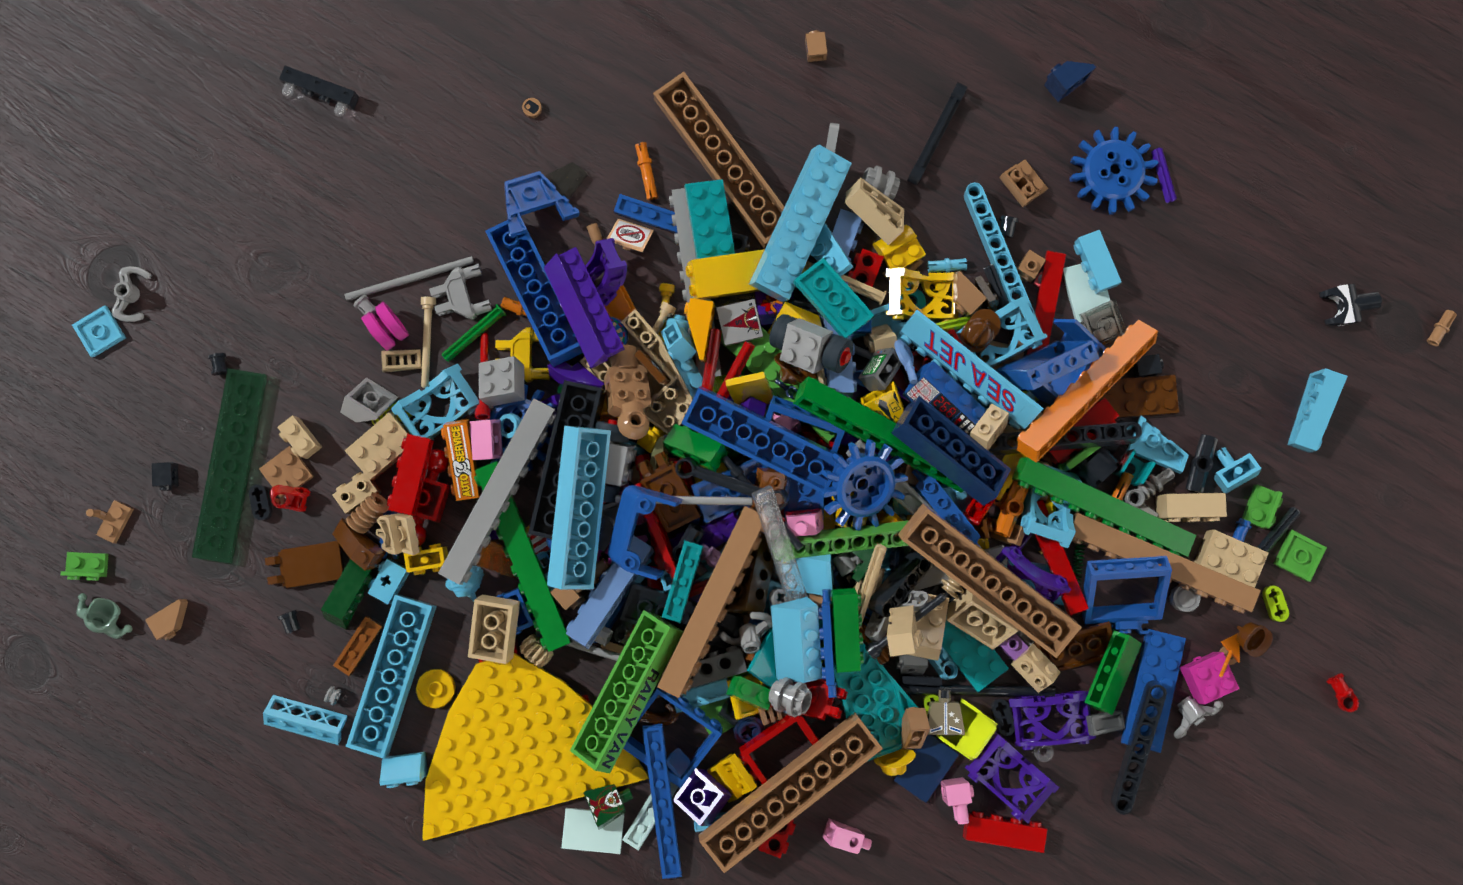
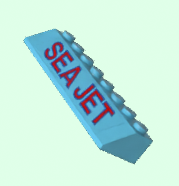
[899,310,1044,430]

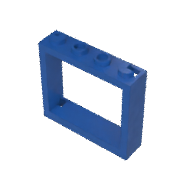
[995,340,1099,390]
[751,395,845,469]
[1081,556,1172,624]
[623,683,723,788]

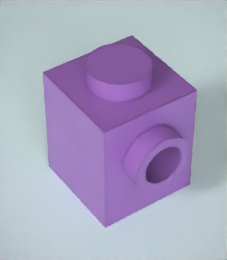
[999,633,1029,661]

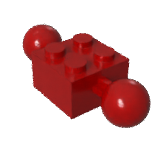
[413,449,451,547]

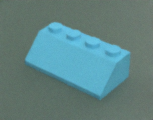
[771,597,822,683]

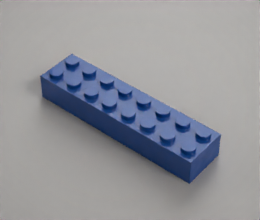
[485,220,583,367]
[681,386,843,492]

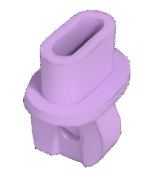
[700,543,721,568]

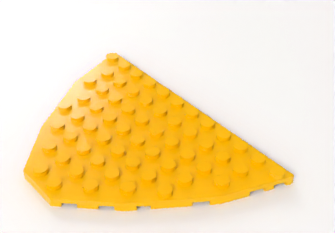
[423,653,649,841]

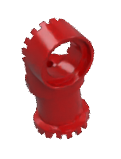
[1326,673,1359,712]

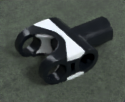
[1319,284,1382,326]

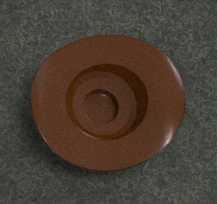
[774,352,817,385]

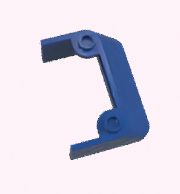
[1029,319,1106,405]
[608,485,683,580]

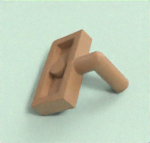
[86,500,134,543]

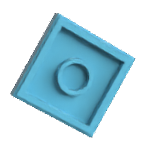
[72,305,126,358]

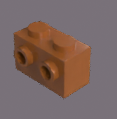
[752,467,787,512]

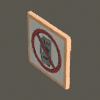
[607,219,654,252]

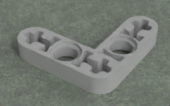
[865,590,932,642]

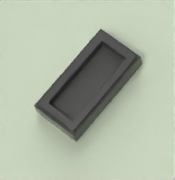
[1086,710,1125,736]

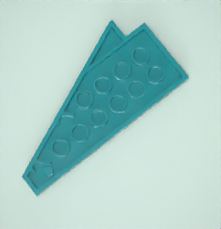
[818,610,918,761]

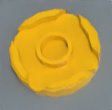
[416,669,456,708]

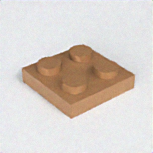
[259,446,314,498]

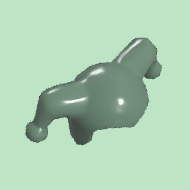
[76,593,132,639]

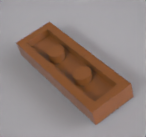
[333,616,383,676]

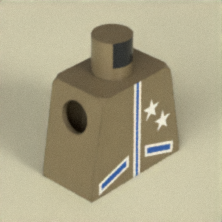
[927,690,965,735]

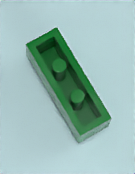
[663,424,728,472]

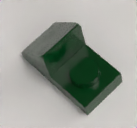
[852,549,874,583]

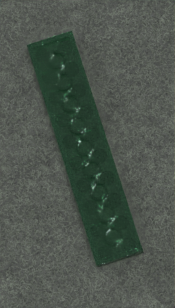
[192,368,268,564]

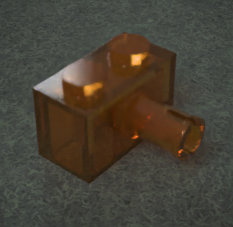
[477,541,516,578]

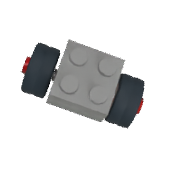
[769,314,853,374]
[595,419,637,504]

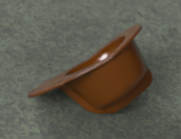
[960,309,1001,352]
[1236,622,1273,657]

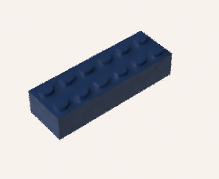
[891,396,1011,506]

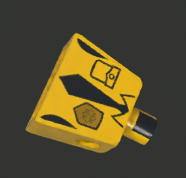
[861,381,904,423]

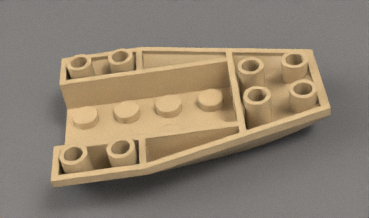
[580,309,693,434]

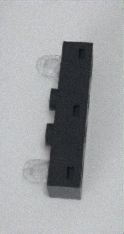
[279,66,359,117]

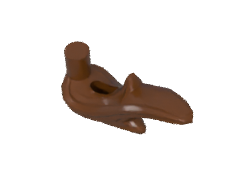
[639,701,679,726]

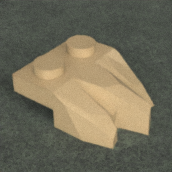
[376,513,420,555]

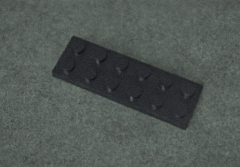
[620,581,743,652]

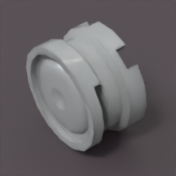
[1169,585,1200,612]

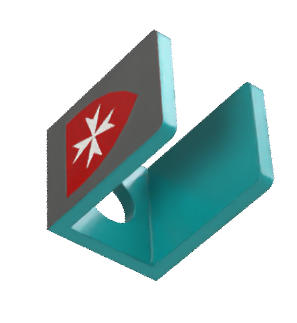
[1113,449,1156,486]

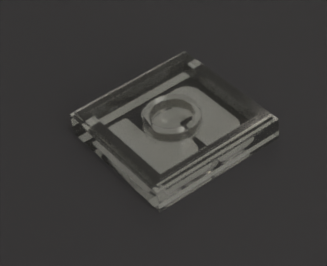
[1079,299,1126,345]

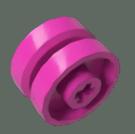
[361,301,409,351]

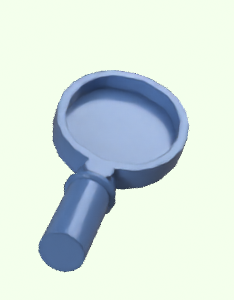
[894,339,918,384]

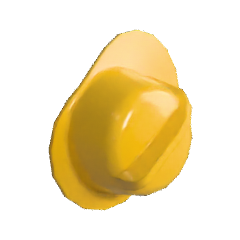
[874,749,916,776]

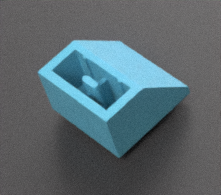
[380,752,428,788]

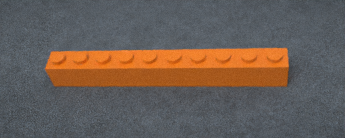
[1017,320,1158,463]

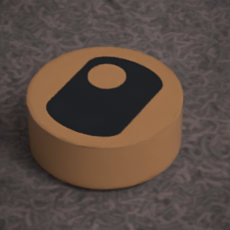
[522,98,542,118]

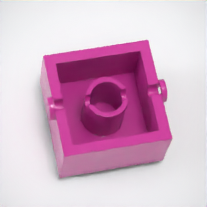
[1180,652,1240,704]

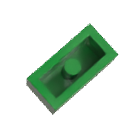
[726,676,771,710]

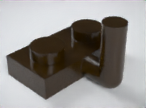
[974,276,999,312]

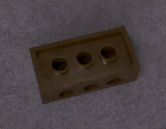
[725,533,777,615]

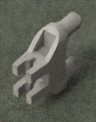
[429,264,492,320]

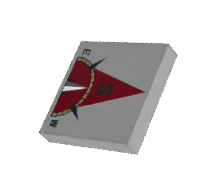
[717,299,763,346]

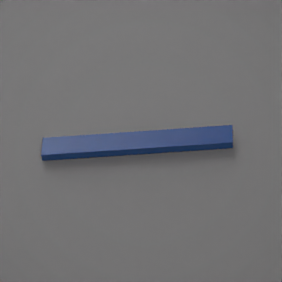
[642,724,682,879]

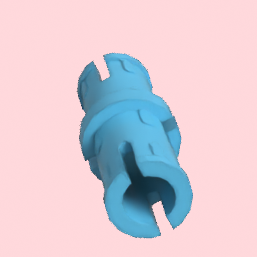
[927,258,967,273]

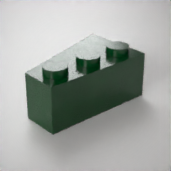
[321,559,374,630]

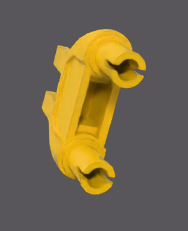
[495,327,550,382]

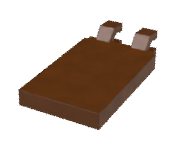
[637,451,702,533]
[265,541,344,588]

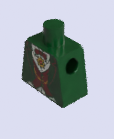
[583,784,633,830]

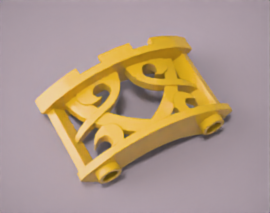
[886,268,959,322]

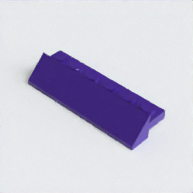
[544,247,625,369]

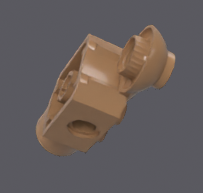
[604,345,651,440]

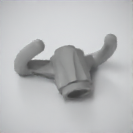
[112,266,152,322]
[720,612,772,654]
[1174,696,1223,739]

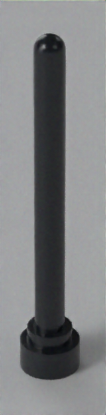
[865,593,946,659]

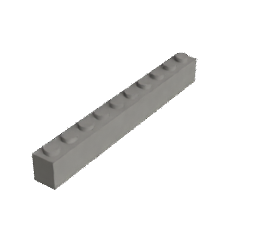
[669,188,722,378]
[438,399,557,585]

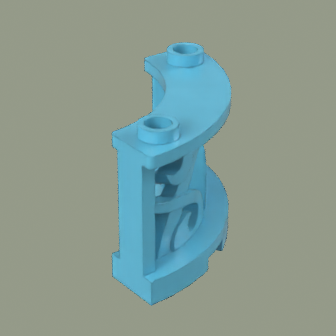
[956,296,1048,368]
[391,364,479,440]
[1021,464,1082,548]

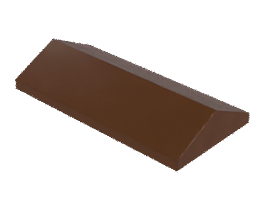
[1034,621,1112,671]

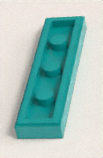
[662,540,704,623]

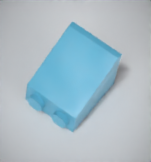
[780,544,834,597]

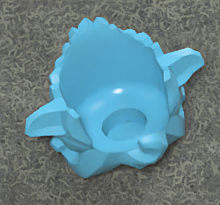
[445,566,484,602]

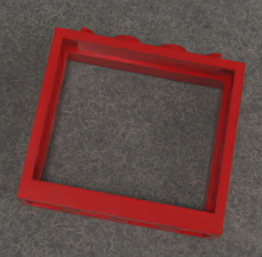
[739,714,819,785]

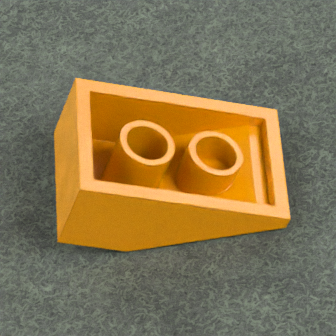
[684,298,715,363]

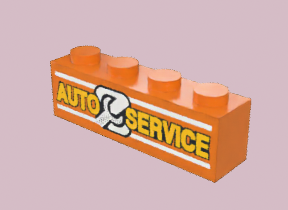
[441,419,482,501]

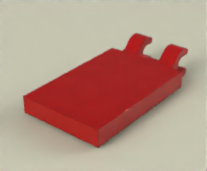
[770,678,848,721]

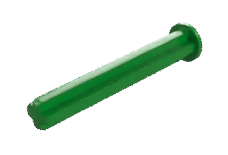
[442,304,507,362]

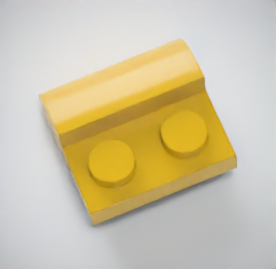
[873,224,926,269]
[707,753,757,803]

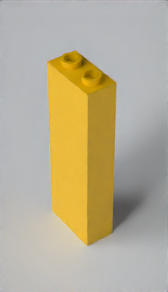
[686,249,806,300]

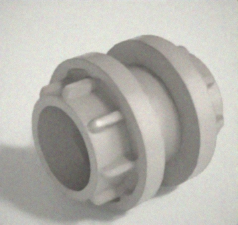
[862,166,900,200]
[769,677,812,717]

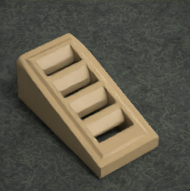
[381,349,422,372]

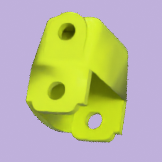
[936,698,998,761]

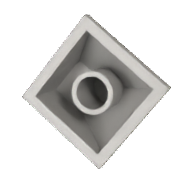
[340,377,398,422]

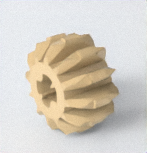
[520,634,554,667]

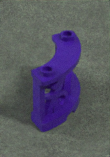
[585,238,627,306]
[995,546,1071,603]
[1009,691,1096,750]
[965,732,1059,823]

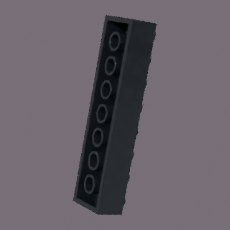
[528,380,606,539]

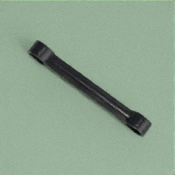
[907,82,968,185]
[675,457,789,511]

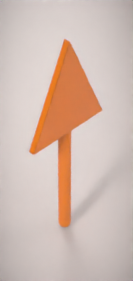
[1219,633,1240,677]

